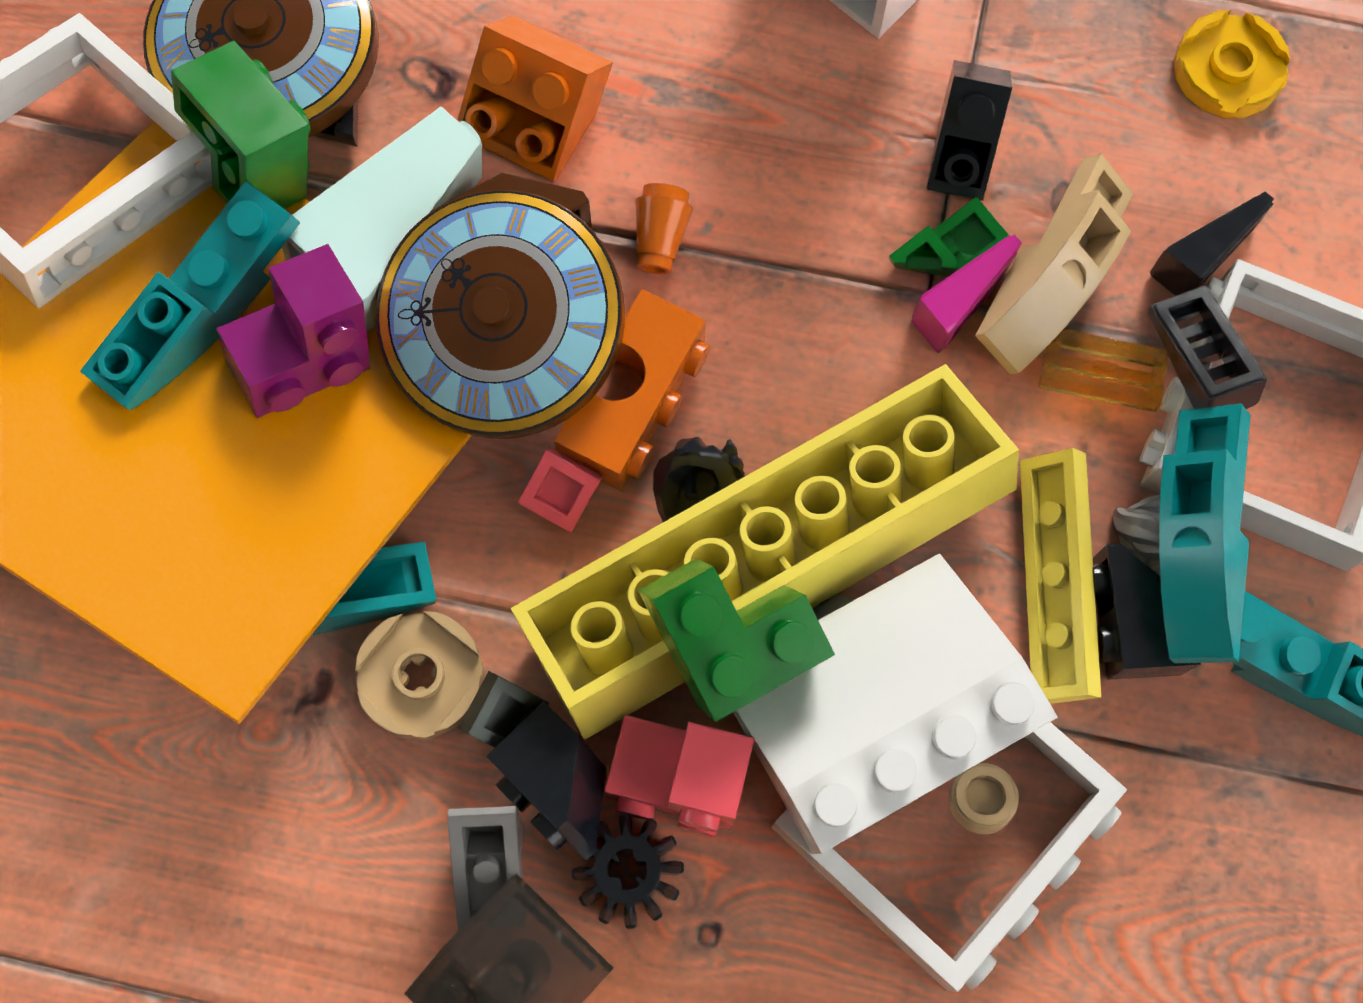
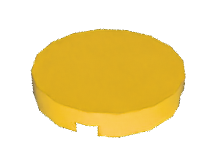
[1173,10,1290,118]

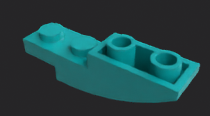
[80,181,300,410]
[1159,403,1251,663]
[1231,591,1363,737]

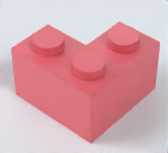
[604,715,755,837]

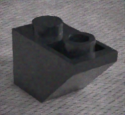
[927,60,1013,201]
[1093,543,1201,680]
[486,702,606,861]

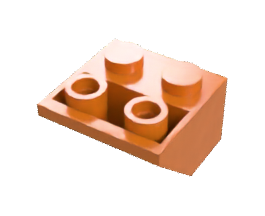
[457,16,613,181]

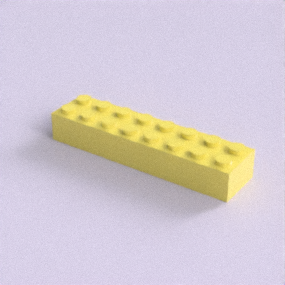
[510,364,1019,740]

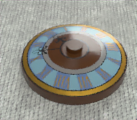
[143,0,379,137]
[376,190,625,439]

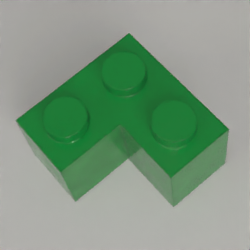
[171,41,311,209]
[638,558,835,722]

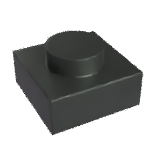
[458,671,549,748]

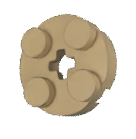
[355,611,485,741]

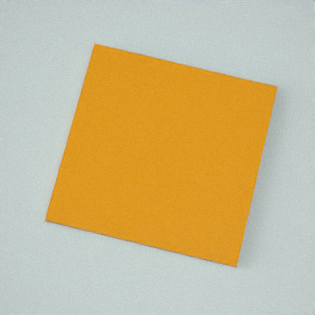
[0,121,472,725]

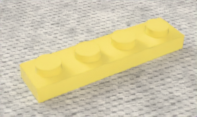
[1020,448,1101,704]

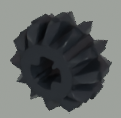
[572,813,684,929]

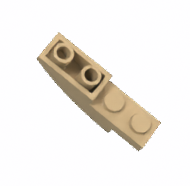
[975,153,1133,375]

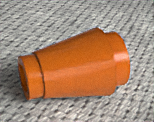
[635,183,693,275]

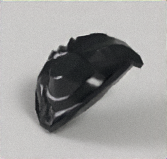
[653,437,745,522]

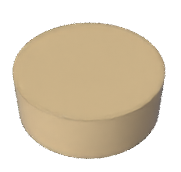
[948,763,1019,834]

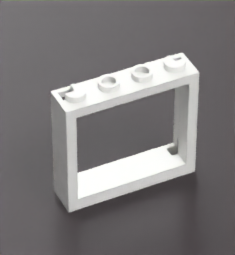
[0,13,212,309]
[1139,259,1363,572]
[771,722,1128,992]

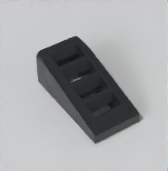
[1150,192,1274,296]
[1148,285,1267,409]

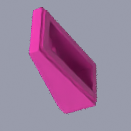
[911,234,1022,353]

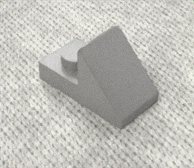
[447,806,526,930]

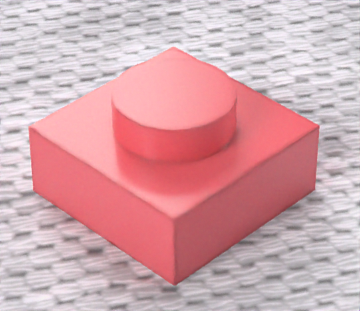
[517,446,603,533]

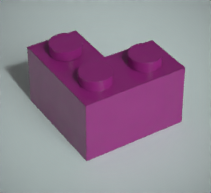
[216,244,370,418]

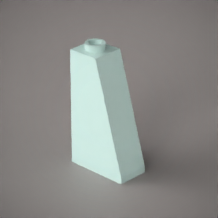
[282,107,483,333]

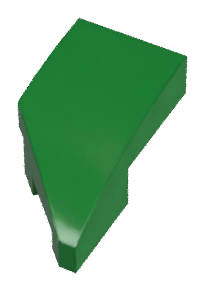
[889,196,1009,277]

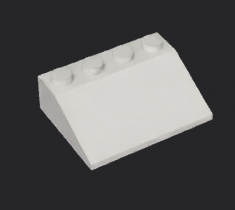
[733,553,1058,854]

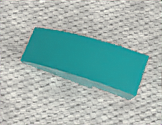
[311,542,437,636]

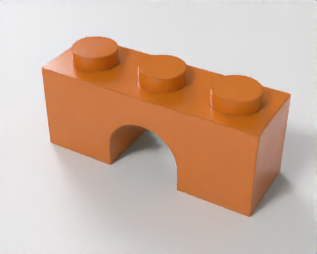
[554,288,710,492]

